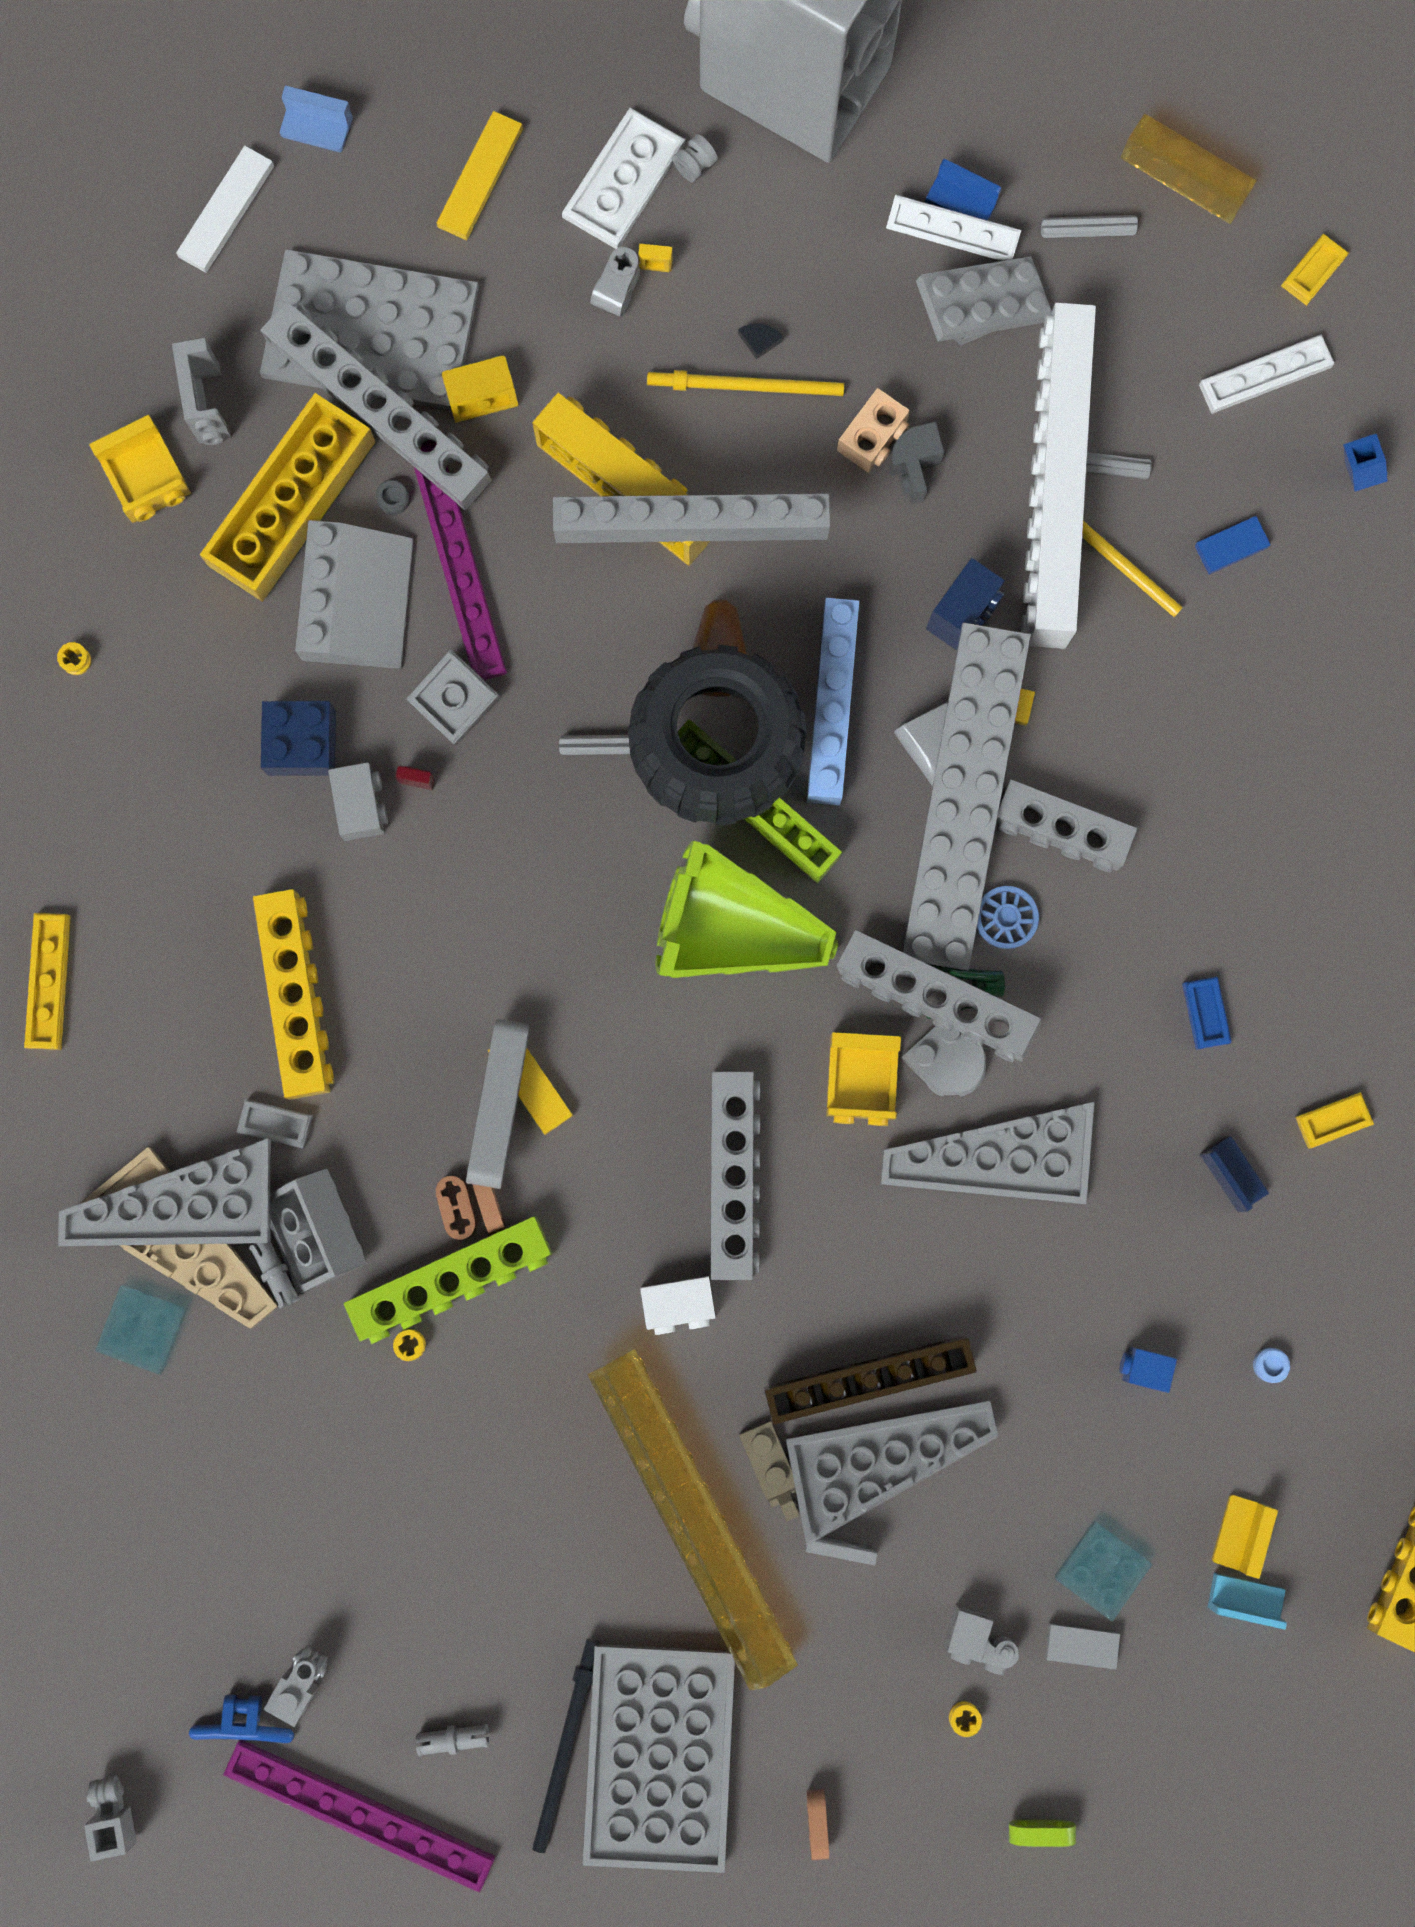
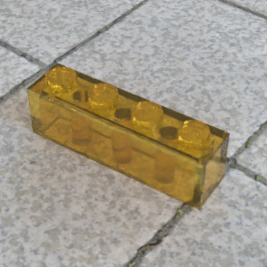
[1120,114,1257,225]

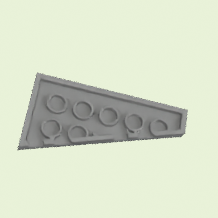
[880,1102,1094,1204]
[58,1138,271,1246]
[786,1401,998,1546]

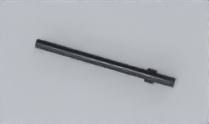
[532,1638,600,1853]

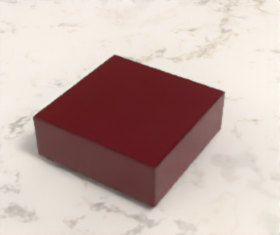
[395,765,435,790]

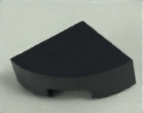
[738,324,784,359]

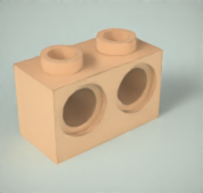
[837,388,910,473]

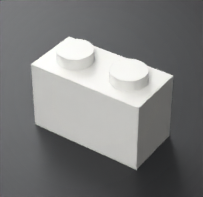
[640,1276,715,1335]

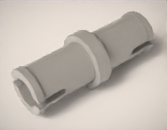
[249,1240,300,1309]
[416,1723,490,1757]

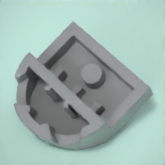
[902,1026,986,1097]

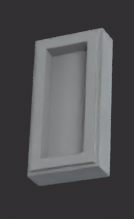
[237,1099,313,1149]
[804,1537,877,1566]
[1045,1622,1120,1670]

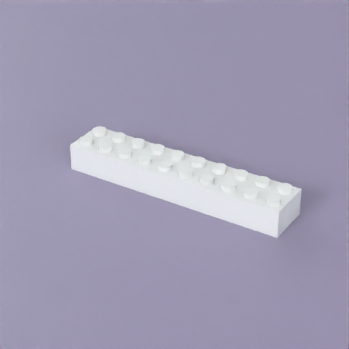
[1021,303,1096,649]

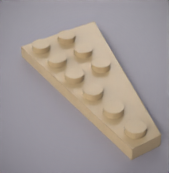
[79,1147,278,1329]

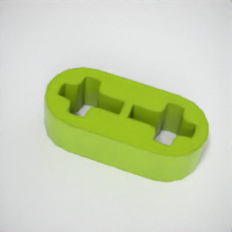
[1009,1819,1076,1847]

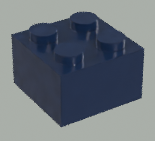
[926,557,1005,650]
[261,701,336,776]

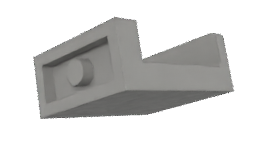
[172,338,231,445]

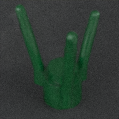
[926,964,1005,1019]

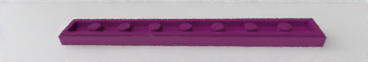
[413,440,507,680]
[223,1740,495,1893]

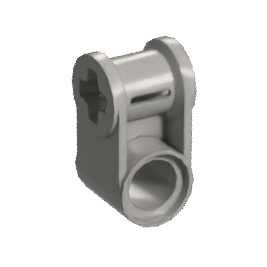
[590,247,640,317]

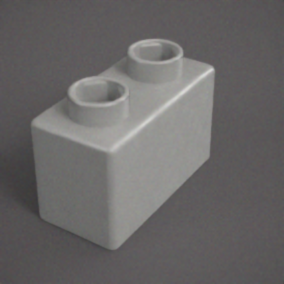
[684,0,902,163]

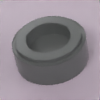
[375,480,410,515]

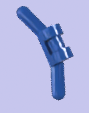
[189,1694,294,1743]

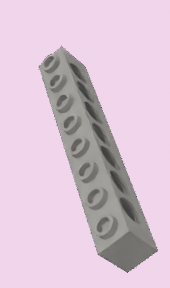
[260,300,491,511]

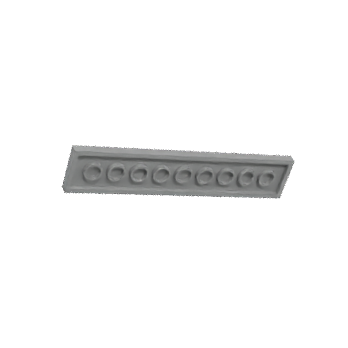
[902,623,1031,971]

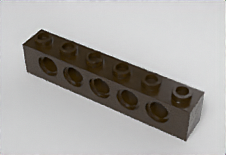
[763,1336,977,1425]

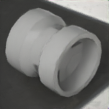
[672,134,718,182]

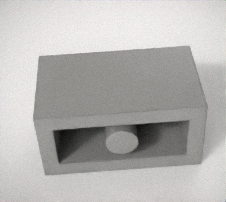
[328,762,388,841]

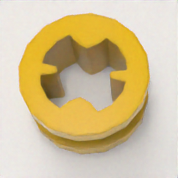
[57,642,91,675]
[393,1329,426,1361]
[949,1701,982,1737]

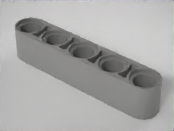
[466,1019,530,1189]

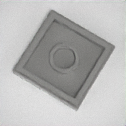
[407,650,501,745]

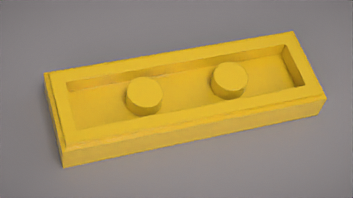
[488,1048,573,1135]

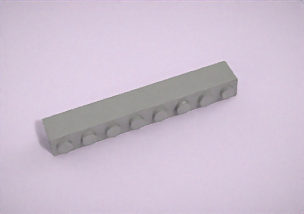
[553,494,830,543]

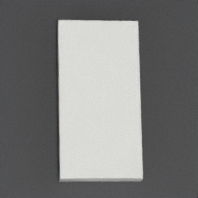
[562,108,685,249]

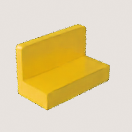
[442,356,518,423]
[1212,1494,1278,1579]

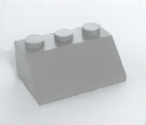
[270,1168,367,1294]

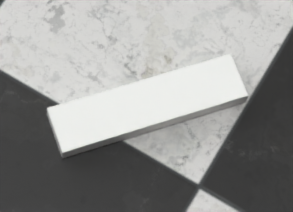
[176,145,274,273]
[886,194,1021,261]
[1199,334,1334,414]

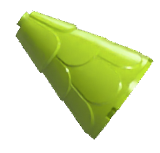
[655,841,838,978]

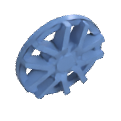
[977,886,1039,949]

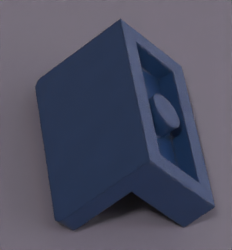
[1200,1136,1269,1212]

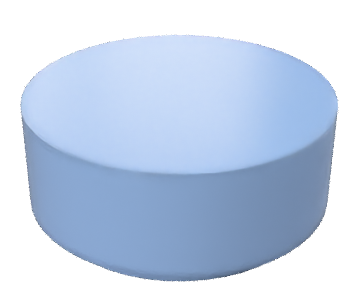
[1253,1347,1290,1383]

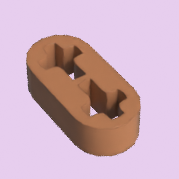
[436,1176,477,1240]
[472,1184,506,1235]
[806,1789,829,1860]

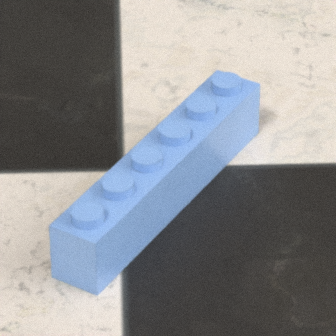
[806,598,859,806]

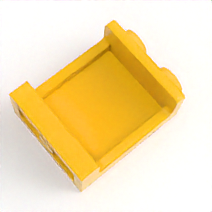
[89,414,192,523]
[826,1032,901,1126]

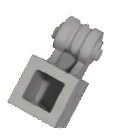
[944,1605,1019,1676]
[264,1645,328,1727]
[84,1775,137,1862]

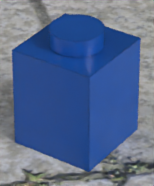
[1343,433,1388,492]
[1119,1347,1177,1393]

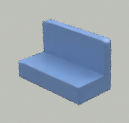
[280,85,353,152]

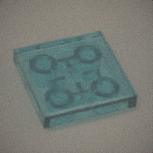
[95,1285,187,1375]
[1054,1521,1153,1622]

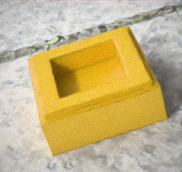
[638,243,673,272]

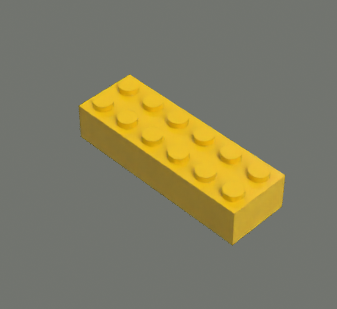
[532,392,710,566]
[200,393,375,602]

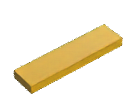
[436,111,523,241]
[24,913,71,1050]

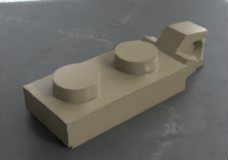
[739,1420,799,1521]

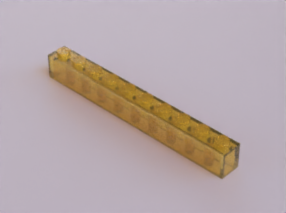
[587,1349,798,1690]

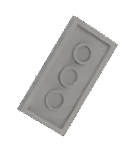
[916,256,1052,342]

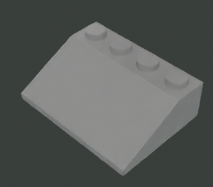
[295,520,414,669]

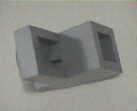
[889,422,944,504]

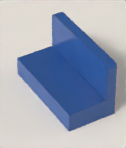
[925,159,1002,220]

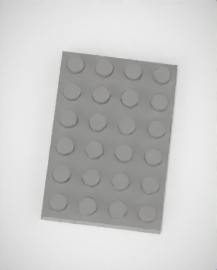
[260,249,479,411]
[583,1644,735,1873]

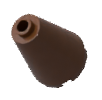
[692,599,747,697]

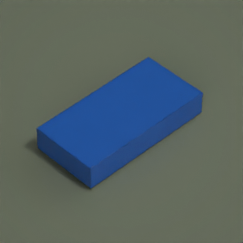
[1195,516,1271,575]
[1182,977,1232,1050]

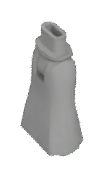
[894,703,947,786]

